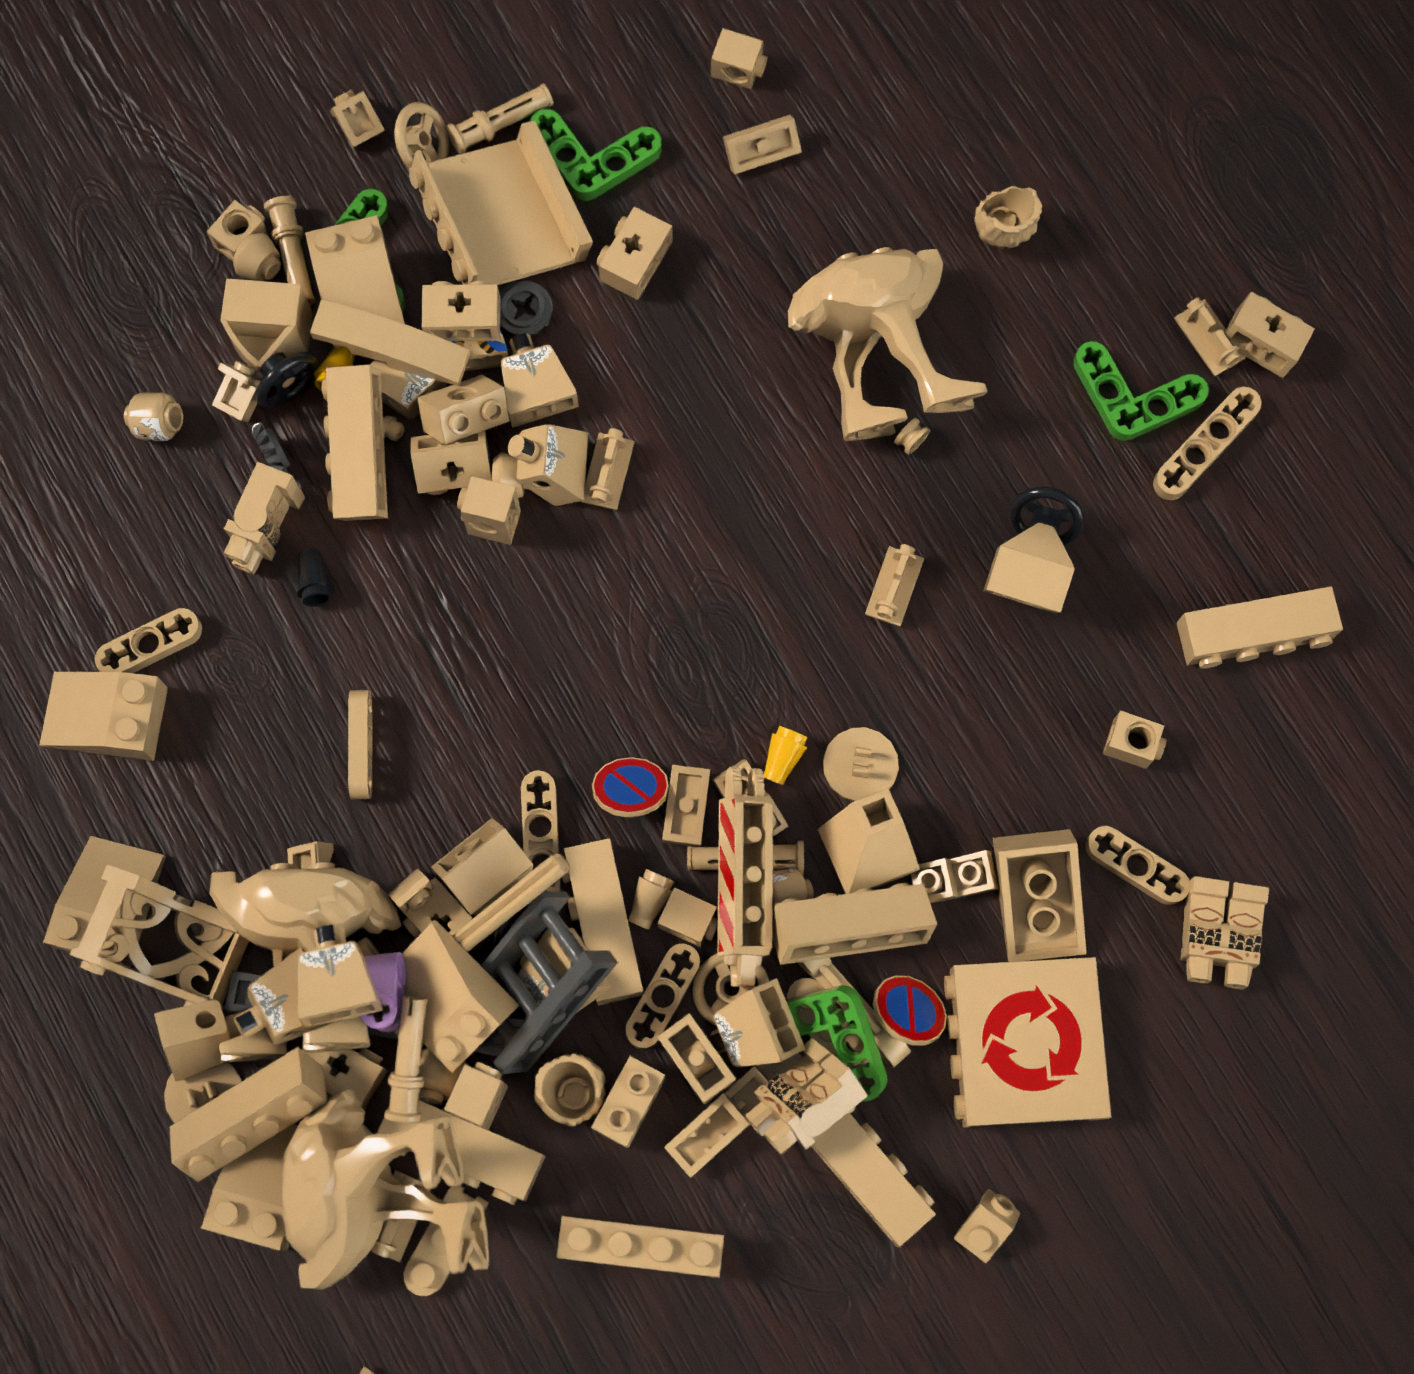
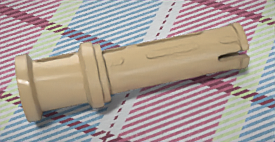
[446,84,553,155]
[264,196,316,306]
[687,841,804,875]
[384,995,428,1123]

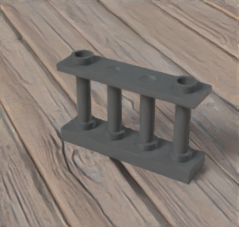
[481,891,618,1074]

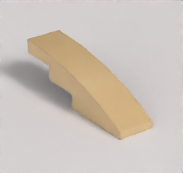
[310,299,471,386]
[664,1052,803,1178]

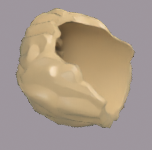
[975,186,1043,250]
[534,1053,606,1127]

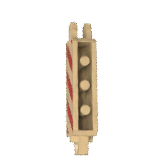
[717,767,773,987]

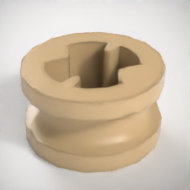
[894,418,930,455]

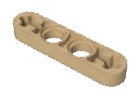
[1153,387,1262,500]
[521,770,561,891]

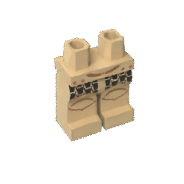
[224,461,305,575]
[1180,876,1269,989]
[745,1038,868,1155]

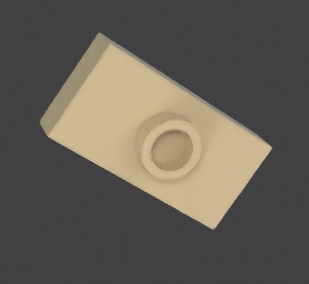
[723,115,802,174]
[662,765,710,847]

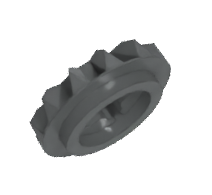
[499,281,553,336]
[252,422,291,474]

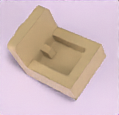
[212,361,262,423]
[954,1189,1020,1263]

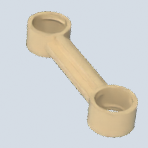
[797,958,911,1068]

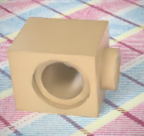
[711,28,767,89]
[207,200,269,261]
[1103,711,1167,769]
[658,888,718,948]

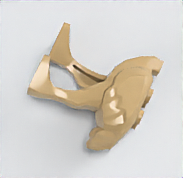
[788,247,987,442]
[210,862,402,1062]
[282,1089,489,1290]

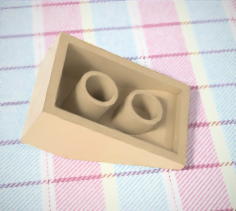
[305,215,405,348]
[39,672,168,761]
[993,829,1087,962]
[43,836,166,968]
[402,920,520,1072]
[201,1124,298,1251]

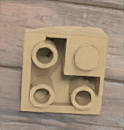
[818,788,920,894]

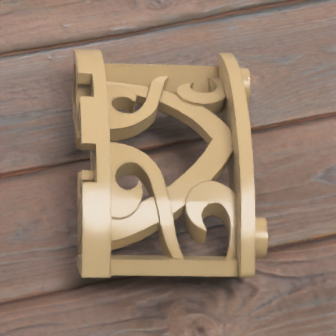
[69,864,249,1010]

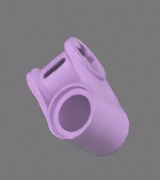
[361,952,406,1033]

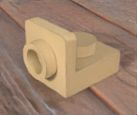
[330,90,385,148]

